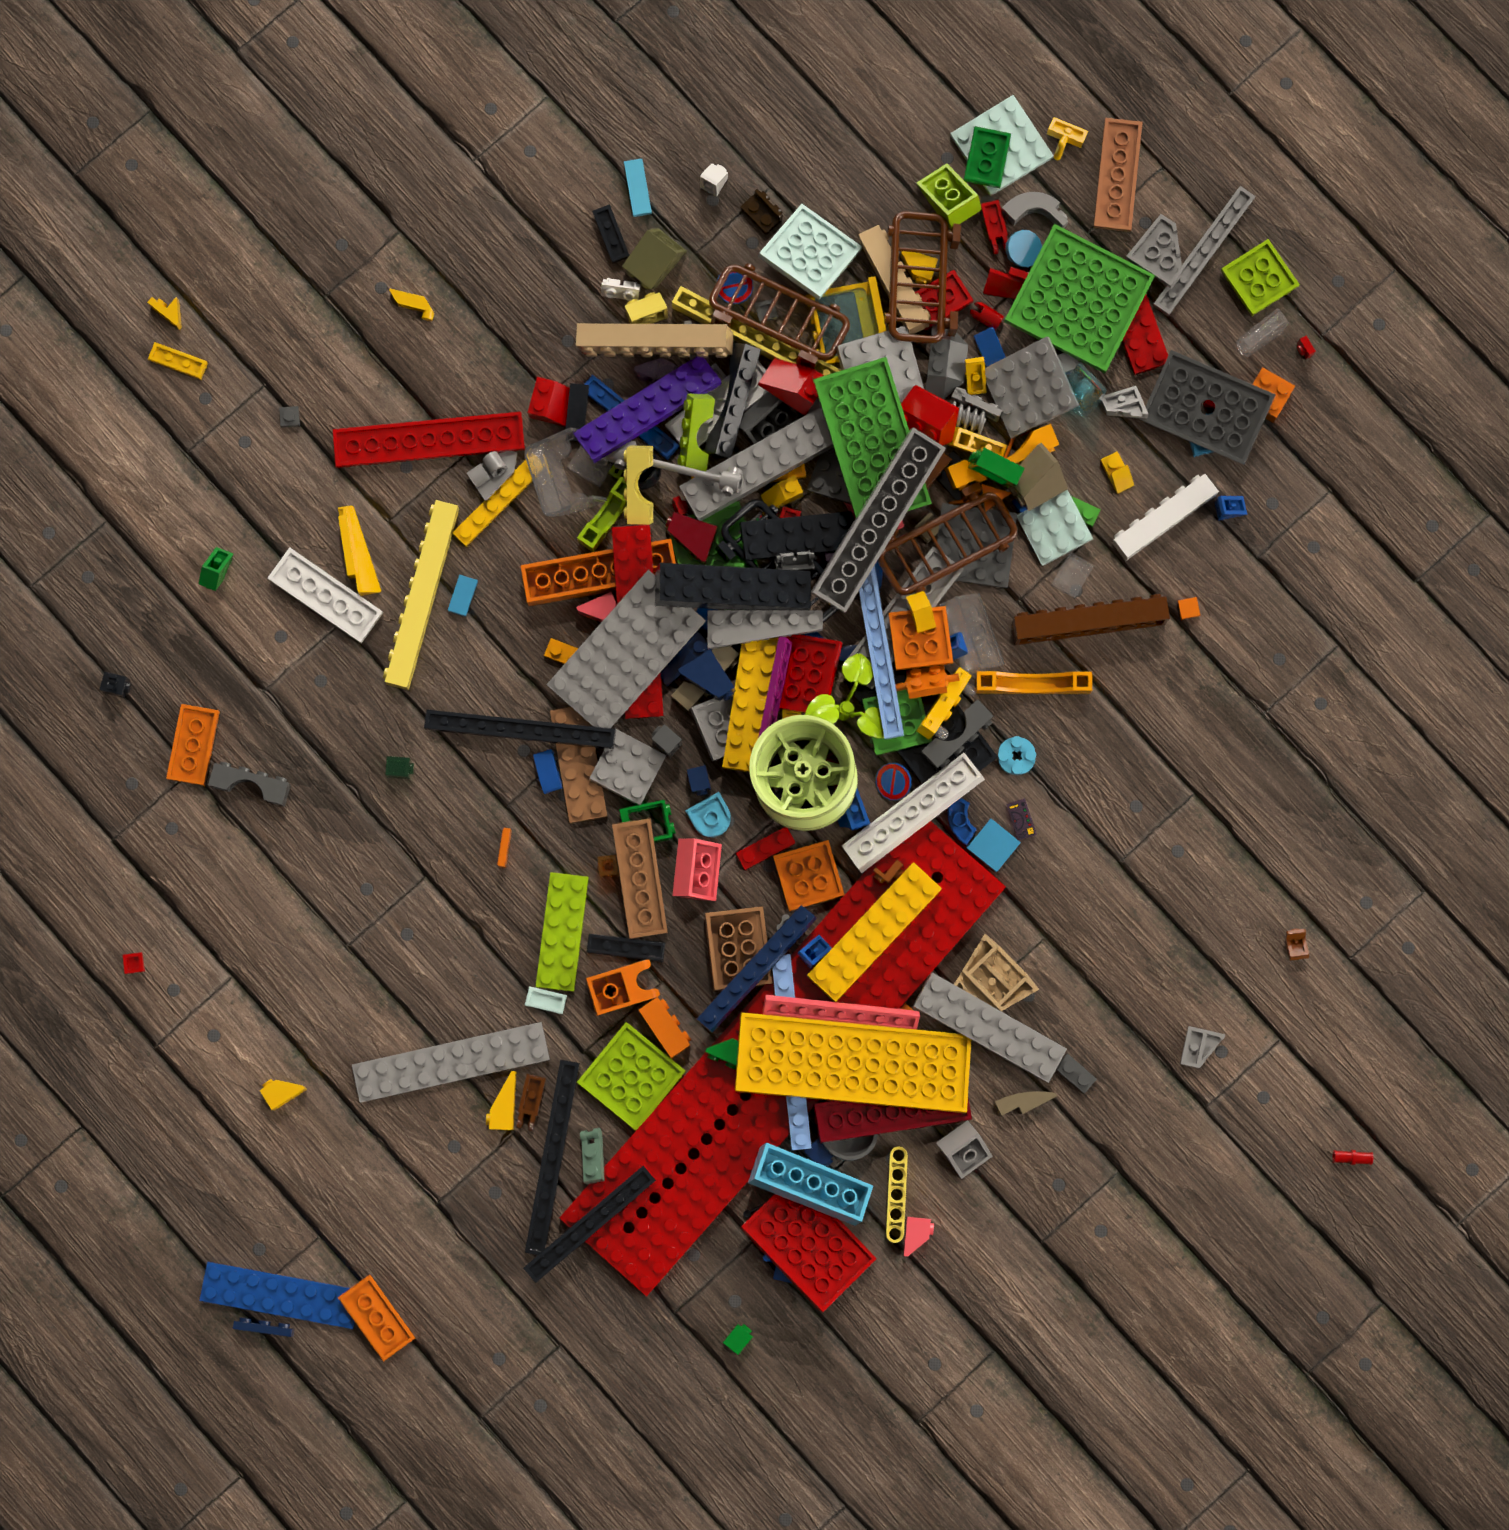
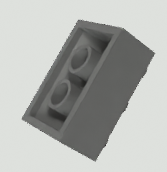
[739,392,803,445]

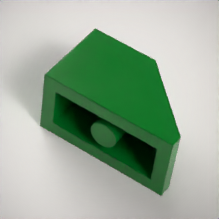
[198,547,234,591]

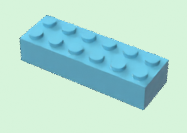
[748,1143,873,1226]

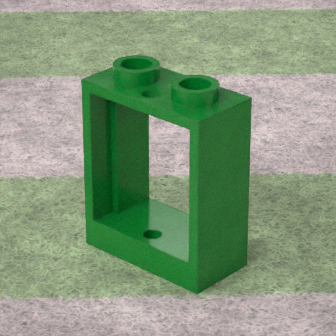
[968,447,1025,488]
[619,800,676,843]

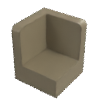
[914,512,939,544]

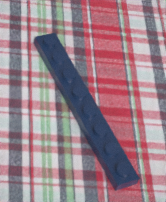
[697,905,817,1033]

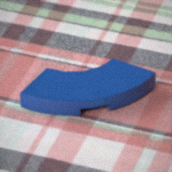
[948,798,976,846]

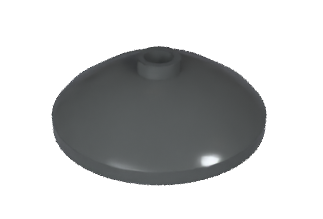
[822,1135,878,1161]

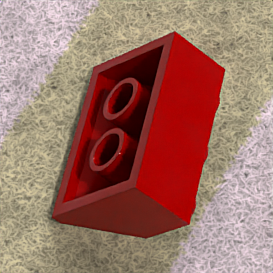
[901,385,959,446]

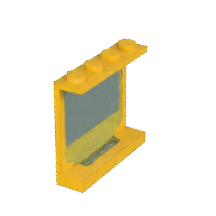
[806,276,886,364]

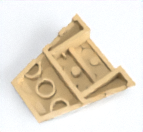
[954,934,1039,1011]

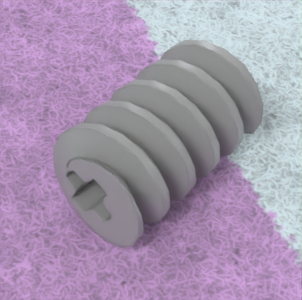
[952,401,987,435]

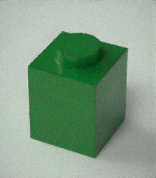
[723,1323,753,1355]

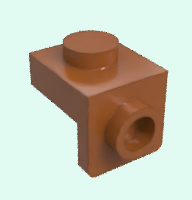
[873,860,903,884]
[1285,929,1309,961]

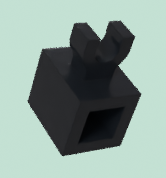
[99,672,131,698]

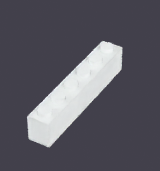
[1112,474,1219,561]

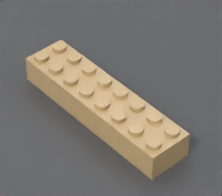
[576,323,733,358]

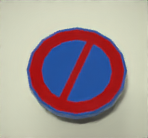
[717,272,753,304]
[876,763,912,800]

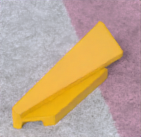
[338,505,381,596]

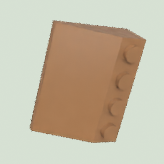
[704,906,772,992]

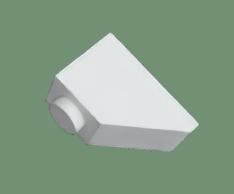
[700,164,728,197]

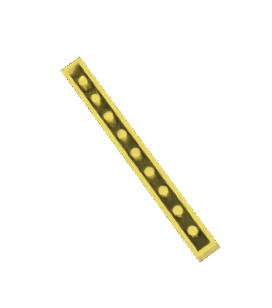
[672,286,842,376]
[383,500,460,690]

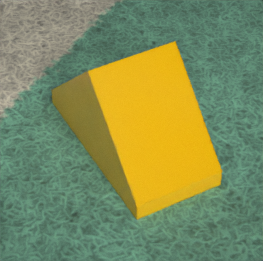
[906,591,936,633]

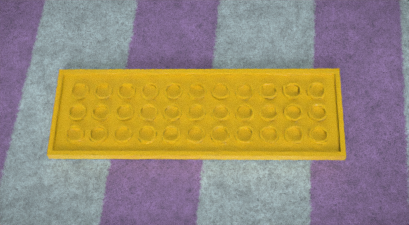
[735,1013,971,1113]

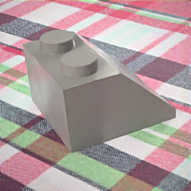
[936,1120,993,1179]

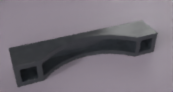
[704,343,761,459]

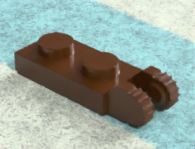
[516,1074,546,1131]

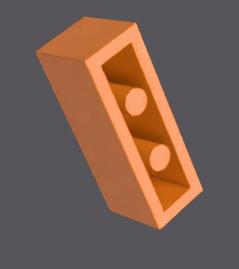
[639,997,691,1059]

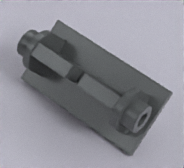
[774,550,815,571]

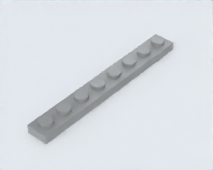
[1153,186,1255,316]

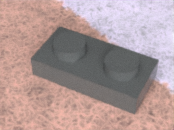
[1056,1053,1097,1094]

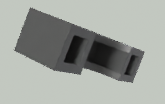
[921,699,993,770]
[208,761,291,807]

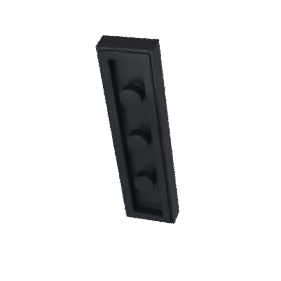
[586,933,665,962]

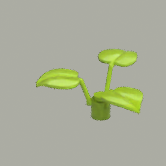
[805,653,884,739]

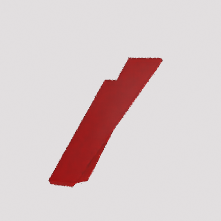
[983,267,1029,299]

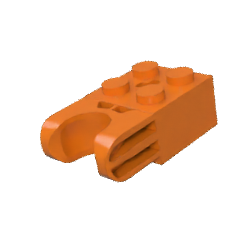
[585,960,660,1016]

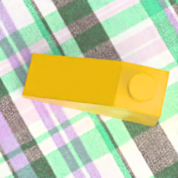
[946,427,1007,457]
[486,1071,517,1131]

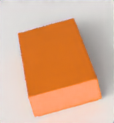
[497,828,512,868]

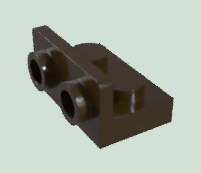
[740,189,783,235]

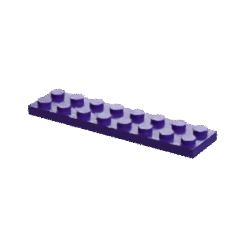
[573,356,722,463]

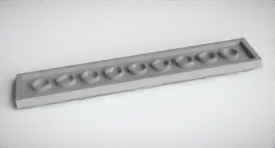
[352,1022,550,1103]

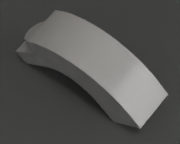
[1001,192,1068,228]

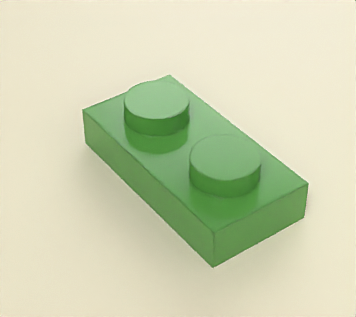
[1071,496,1101,528]

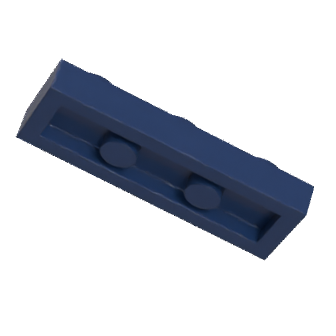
[233,1317,295,1337]

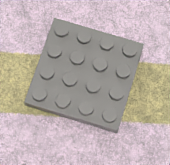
[835,325,924,403]
[985,337,1079,439]

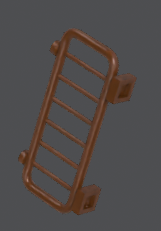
[884,211,961,344]
[709,263,850,369]
[877,482,1018,595]

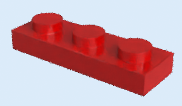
[736,827,796,870]

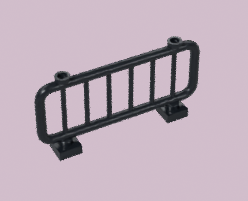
[715,499,838,623]

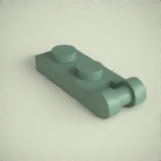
[580,1128,605,1184]

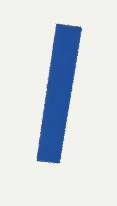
[584,375,680,461]

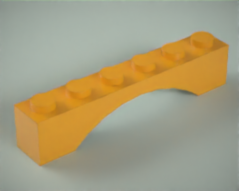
[944,424,1059,491]
[975,671,1092,694]

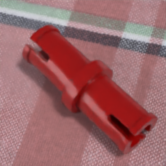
[1332,1150,1374,1165]

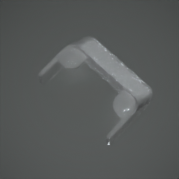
[525,427,607,517]

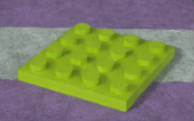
[577,1022,686,1130]

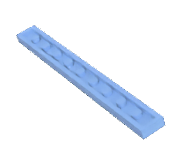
[859,565,904,739]
[772,954,811,1150]

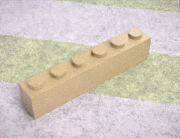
[858,225,931,334]

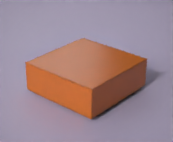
[1177,597,1200,620]

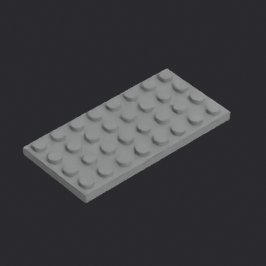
[546,570,706,728]

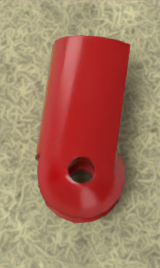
[970,302,1004,331]

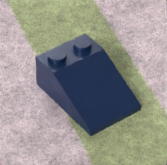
[661,631,712,687]

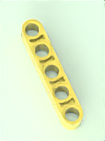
[885,1146,908,1243]

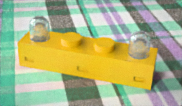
[917,667,976,740]

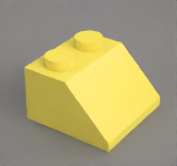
[624,292,668,324]

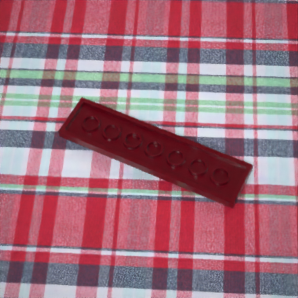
[813,1099,972,1143]

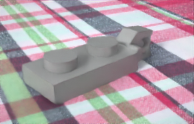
[951,387,1002,422]

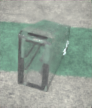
[1236,308,1289,358]

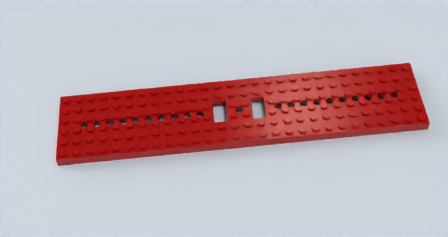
[559,821,1006,1296]

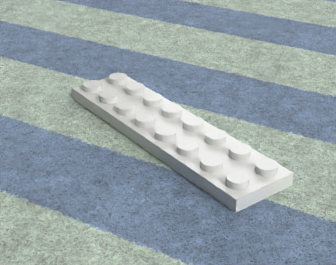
[842,753,985,873]

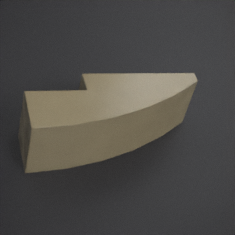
[993,1091,1057,1116]

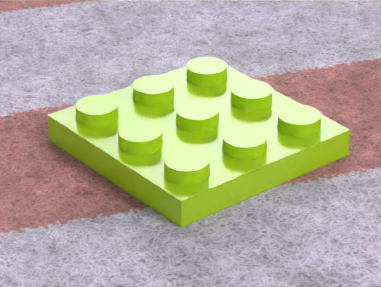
[1220,239,1300,316]

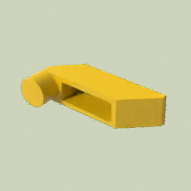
[389,288,434,322]

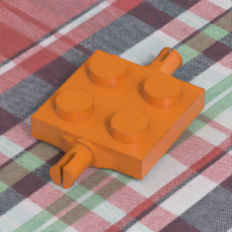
[895,665,960,699]

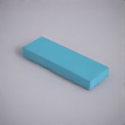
[624,159,652,217]

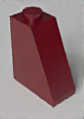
[665,512,717,565]

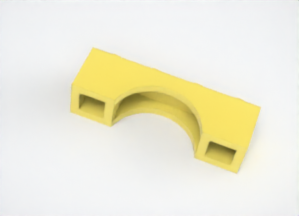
[624,445,653,525]

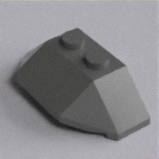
[925,325,968,400]

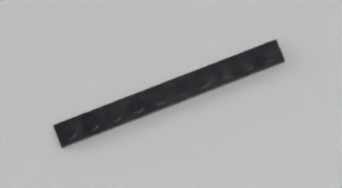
[424,710,616,749]
[525,1060,580,1255]

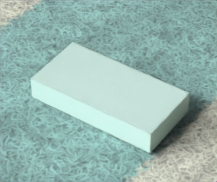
[525,986,567,1015]

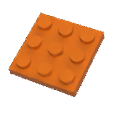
[888,606,953,670]
[773,840,845,912]

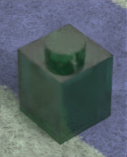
[385,756,414,779]

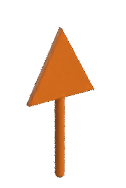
[948,484,1011,512]

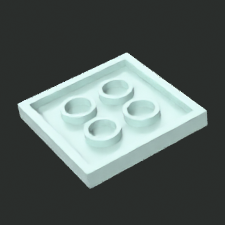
[1017,489,1093,566]

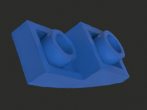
[533,749,562,794]

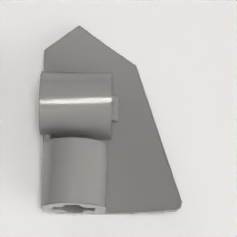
[467,451,517,501]

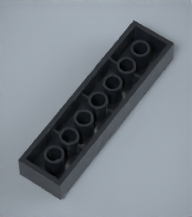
[655,563,811,610]

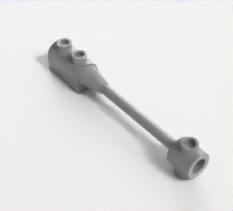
[597,441,744,497]

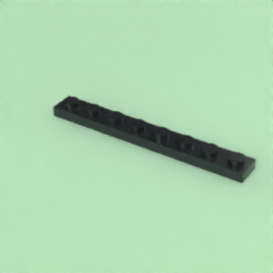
[523,1166,656,1283]

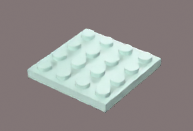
[950,95,1054,197]
[758,204,862,300]

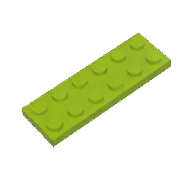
[536,872,589,992]

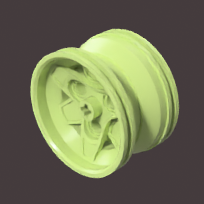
[749,715,858,831]

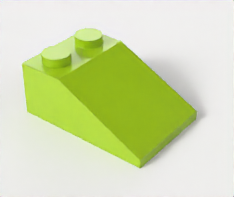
[917,163,982,229]

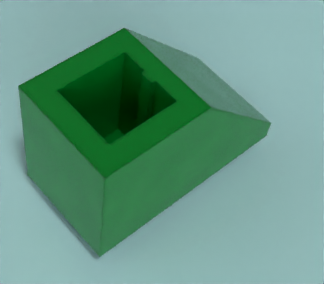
[705,1038,738,1070]

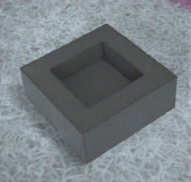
[755,299,778,323]
[279,406,300,428]

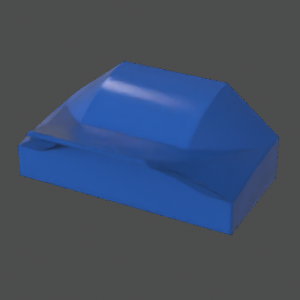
[838,788,870,830]

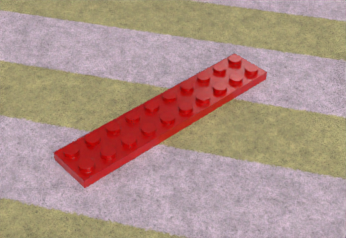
[333,411,525,468]
[612,525,664,719]

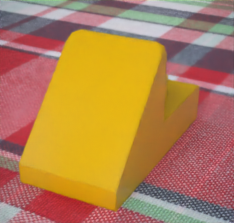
[147,297,182,330]
[965,357,987,395]
[1100,451,1134,494]

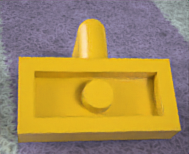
[1047,117,1088,160]

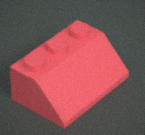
[672,838,722,901]

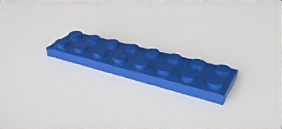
[199,1262,355,1329]

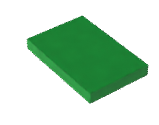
[964,126,1011,189]

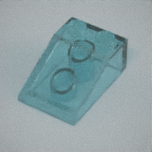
[1068,362,1107,418]

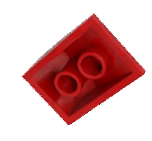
[757,358,824,415]

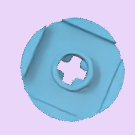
[998,736,1036,775]

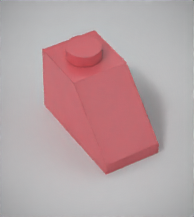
[576,592,617,622]
[903,1217,934,1256]

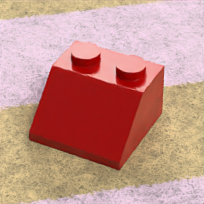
[527,377,570,427]

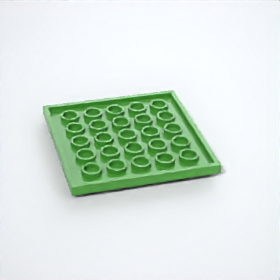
[1004,224,1155,373]

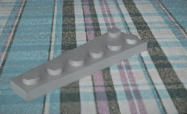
[708,610,823,649]

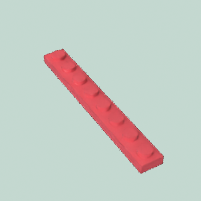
[763,995,920,1030]

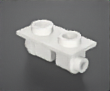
[601,278,641,301]

